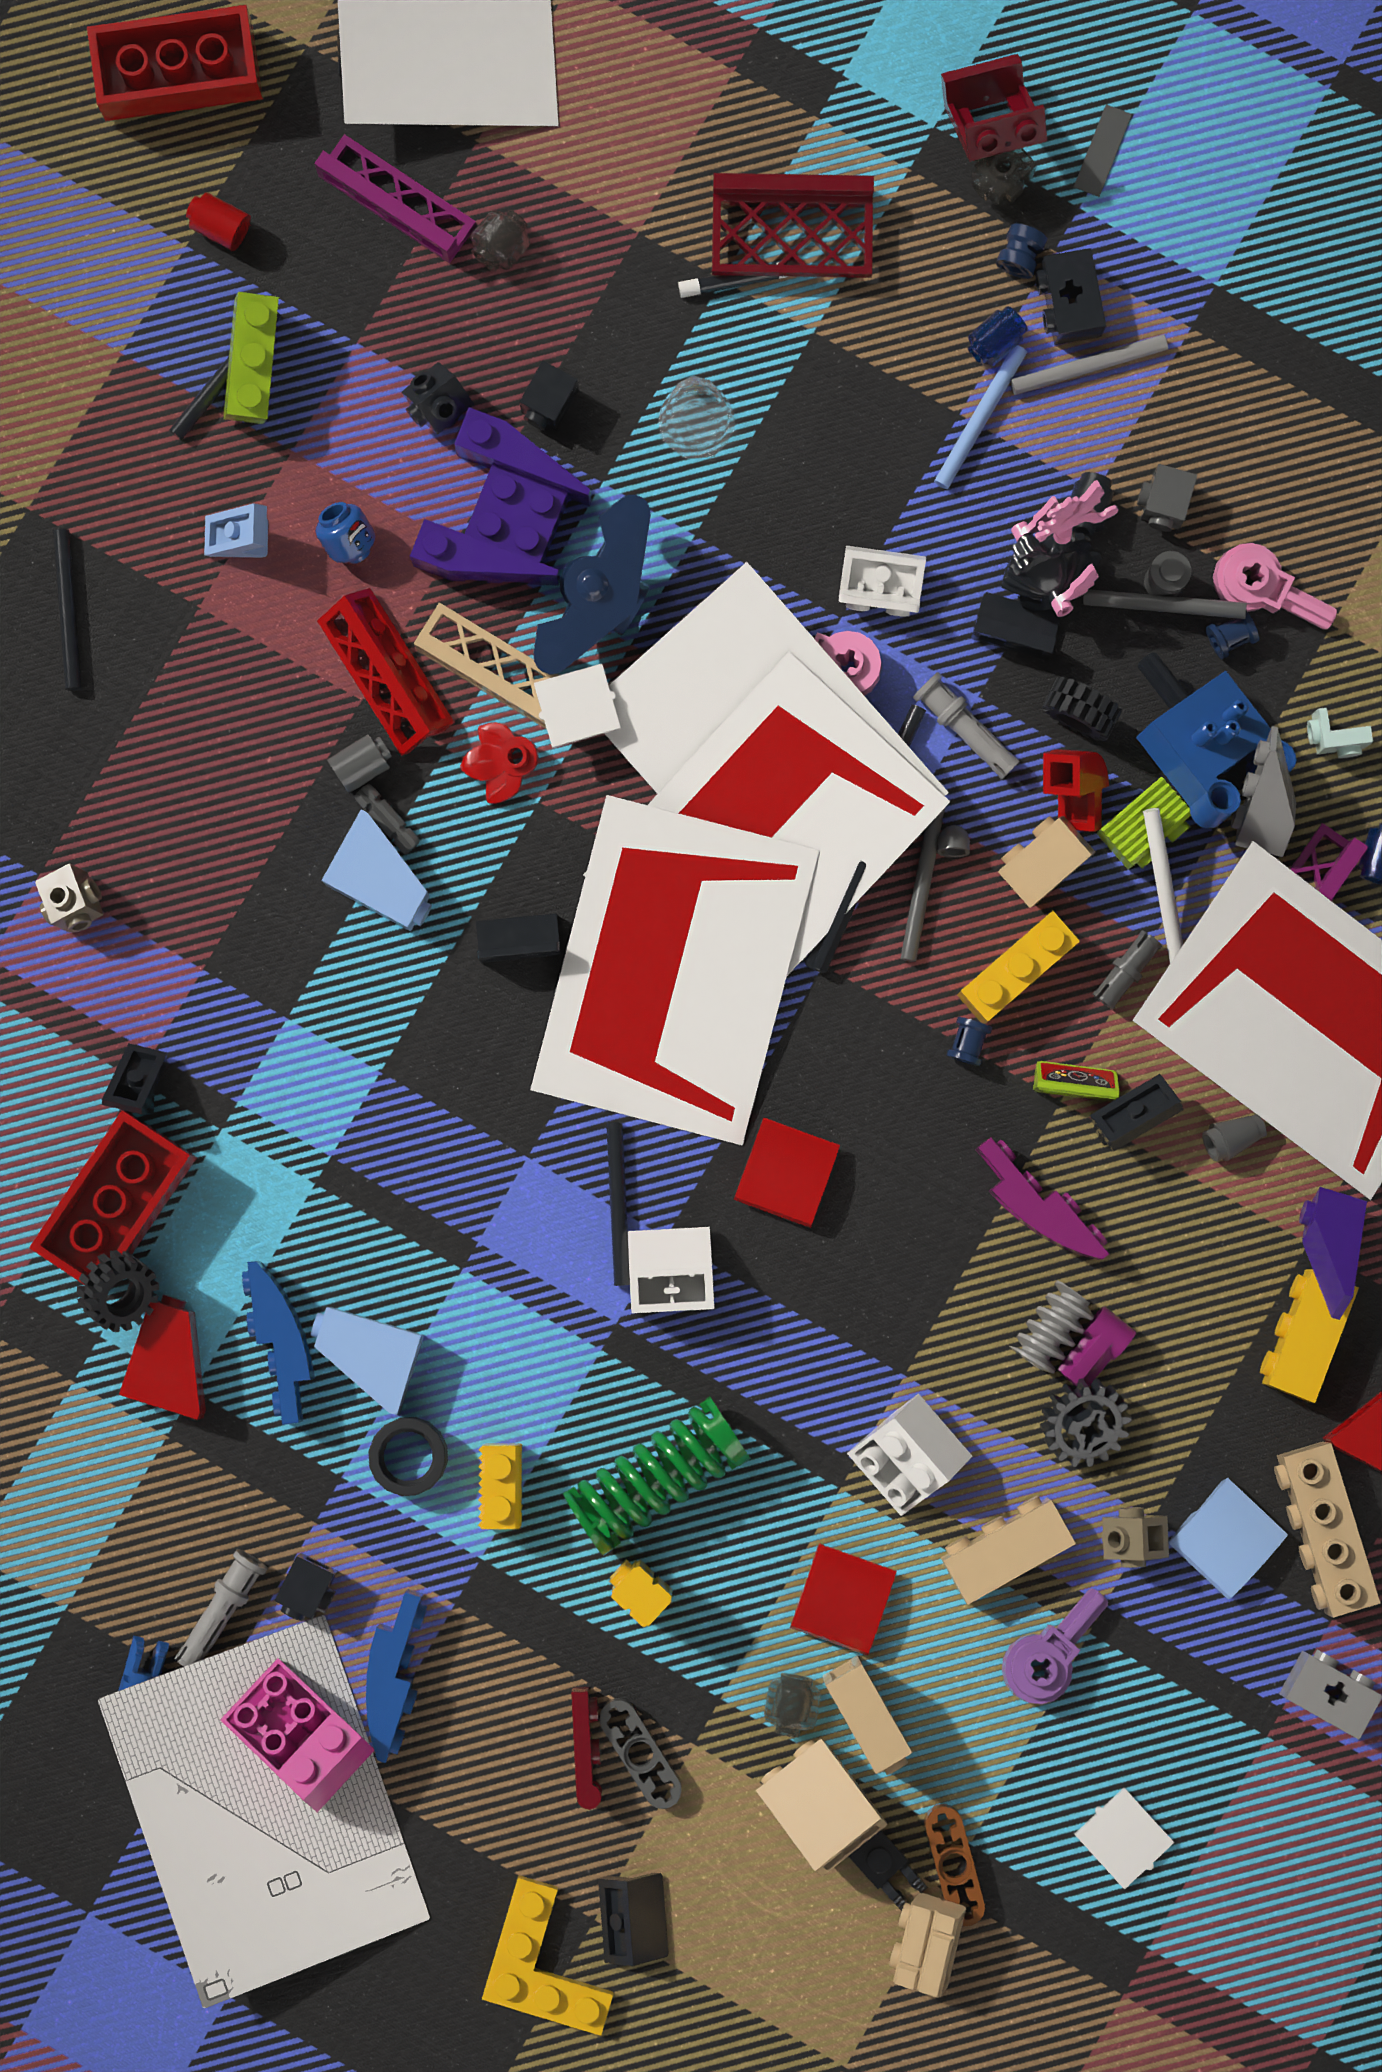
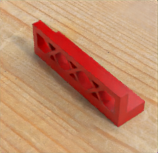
[317,588,455,756]

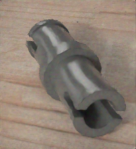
[1092,930,1163,1010]

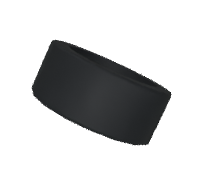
[368,1417,448,1496]

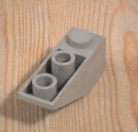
[1231,726,1296,857]

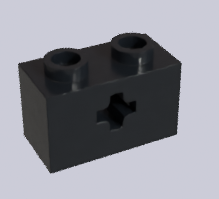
[1035,248,1106,345]

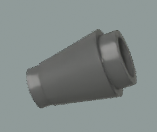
[1202,1114,1267,1162]

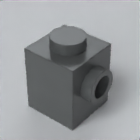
[1137,464,1197,532]

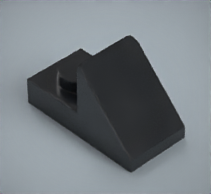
[102,1043,167,1115]

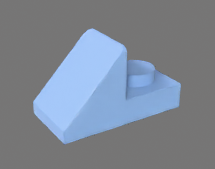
[204,503,268,558]

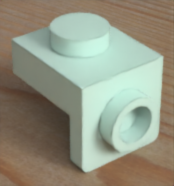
[1307,708,1373,758]

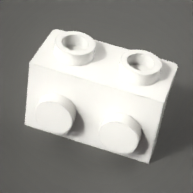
[839,546,926,617]

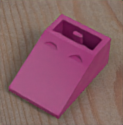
[220,1658,374,1813]

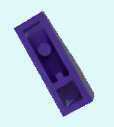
[1299,1187,1367,1320]

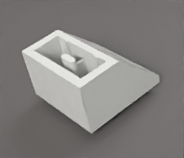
[628,1227,714,1313]
[847,1393,972,1516]

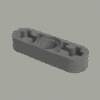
[600,1698,681,1809]

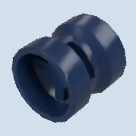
[996,224,1047,279]

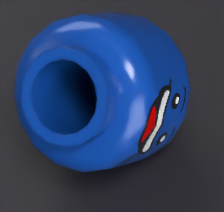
[315,502,376,564]

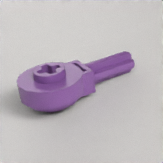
[1002,1588,1108,1704]

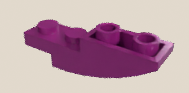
[975,1138,1109,1260]

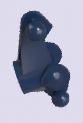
[533,495,651,674]

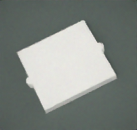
[534,664,621,748]
[1075,1788,1174,1889]

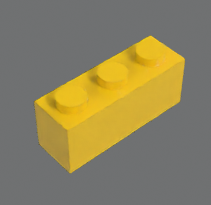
[957,911,1080,1024]
[1260,1269,1359,1403]

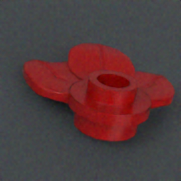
[460,722,539,804]

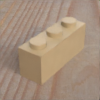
[941,1496,1076,1605]

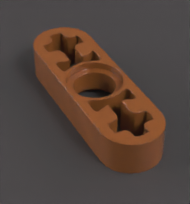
[924,1804,985,1926]

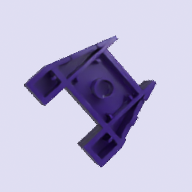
[410,407,592,586]

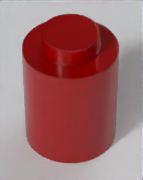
[186,192,251,251]

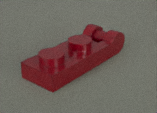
[571,1687,602,1810]

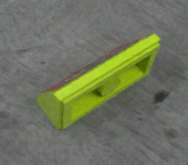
[1033,1061,1119,1102]

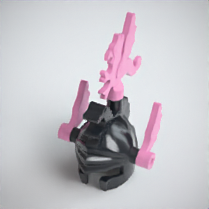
[1001,480,1119,617]

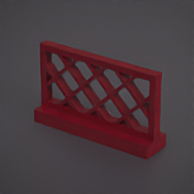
[712,173,874,278]

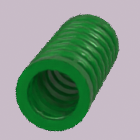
[563,1396,751,1556]

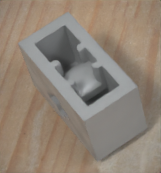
[1279,1649,1382,1740]

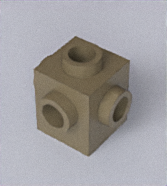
[35,863,104,933]
[1102,1507,1169,1568]

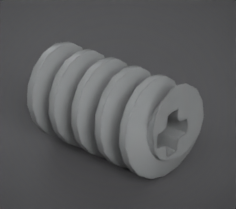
[1009,1280,1094,1374]

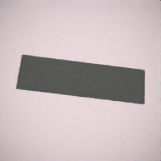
[1074,104,1132,197]

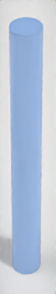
[934,344,1027,489]

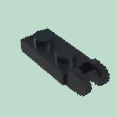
[848,1830,928,1911]

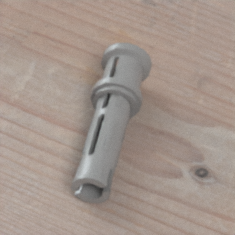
[913,672,1020,780]
[175,1549,268,1667]

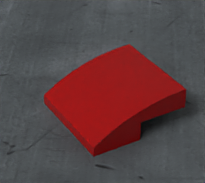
[734,1118,840,1228]
[790,1543,897,1656]

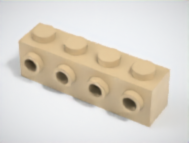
[1274,1441,1380,1618]

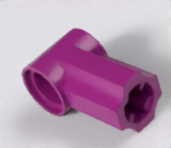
[1056,1306,1136,1387]

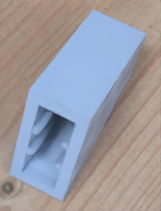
[321,810,432,931]
[311,1307,424,1415]

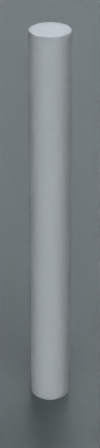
[1010,334,1168,395]

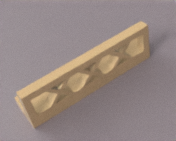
[414,603,560,730]

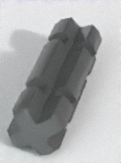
[355,784,420,854]

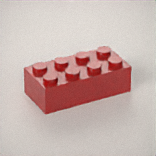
[87,5,263,121]
[29,1110,197,1285]

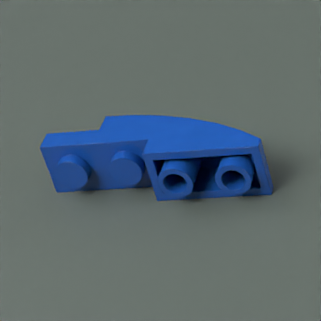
[242,1261,315,1425]
[366,1589,428,1763]

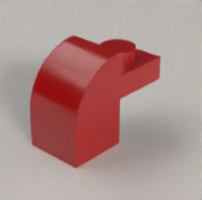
[1043,749,1109,832]

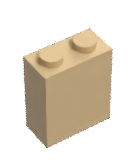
[822,1655,912,1775]
[756,1739,888,1877]

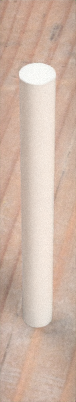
[1143,808,1183,964]

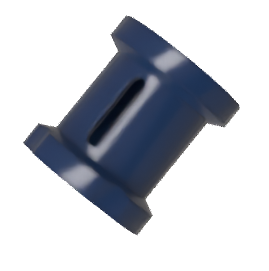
[1206,612,1259,659]
[946,1017,992,1066]

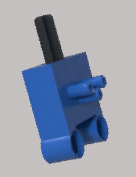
[1136,652,1296,829]

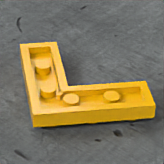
[482,1875,613,2036]

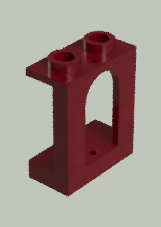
[941,54,1047,162]

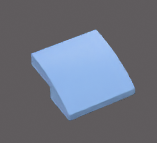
[1168,1478,1288,1599]

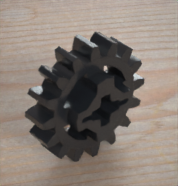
[1040,1378,1131,1467]

